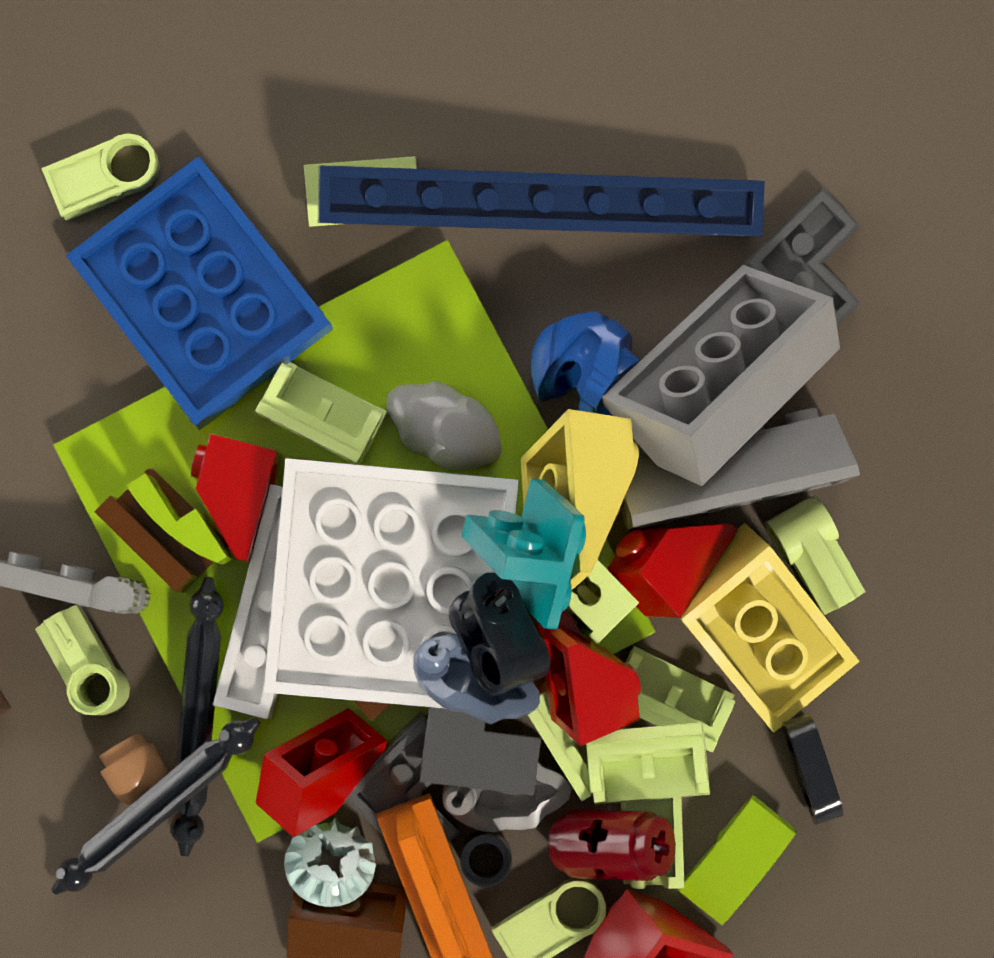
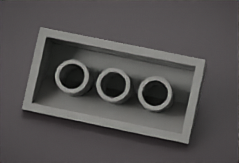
[602,265,840,486]
[620,408,860,532]

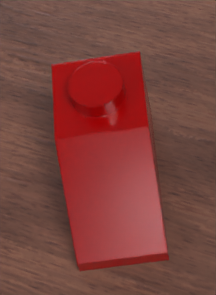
[191,433,282,562]
[607,523,738,618]
[538,622,641,746]
[255,708,387,838]

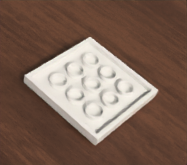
[263,458,518,708]

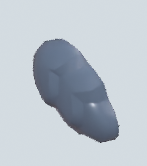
[413,634,540,724]

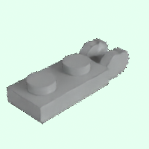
[0,551,151,614]

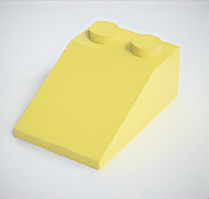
[521,409,639,615]
[678,523,860,733]

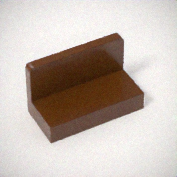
[94,469,229,593]
[287,882,408,958]

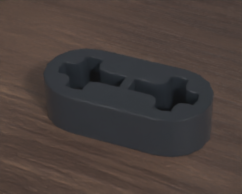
[782,714,843,825]

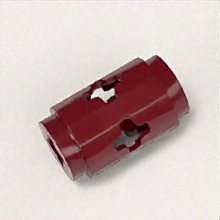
[549,810,676,881]

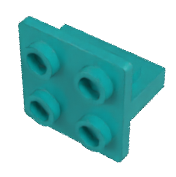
[461,478,586,629]

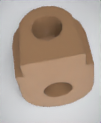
[99,732,170,806]

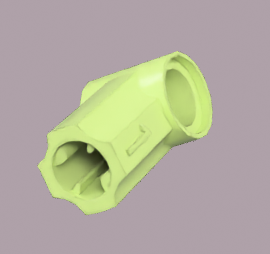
[765,495,865,615]
[35,605,130,715]

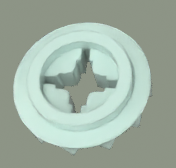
[284,818,376,907]

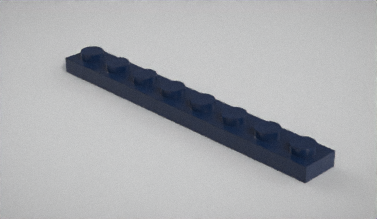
[317,165,765,237]

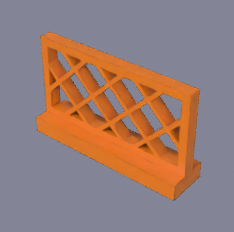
[377,793,494,958]

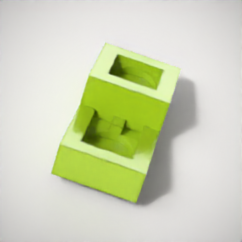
[126,473,233,565]
[678,795,797,926]

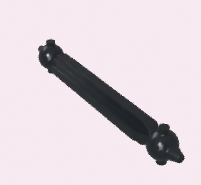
[170,577,224,857]
[51,717,261,895]

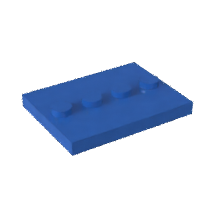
[65,156,333,431]

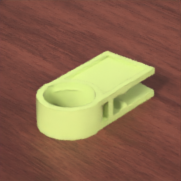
[41,133,160,222]
[491,878,606,958]

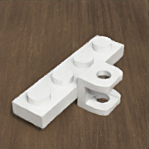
[213,484,283,719]

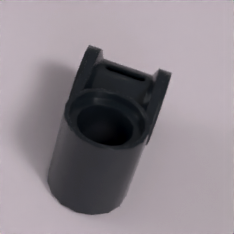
[449,572,551,696]

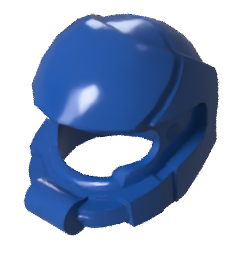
[530,311,641,416]

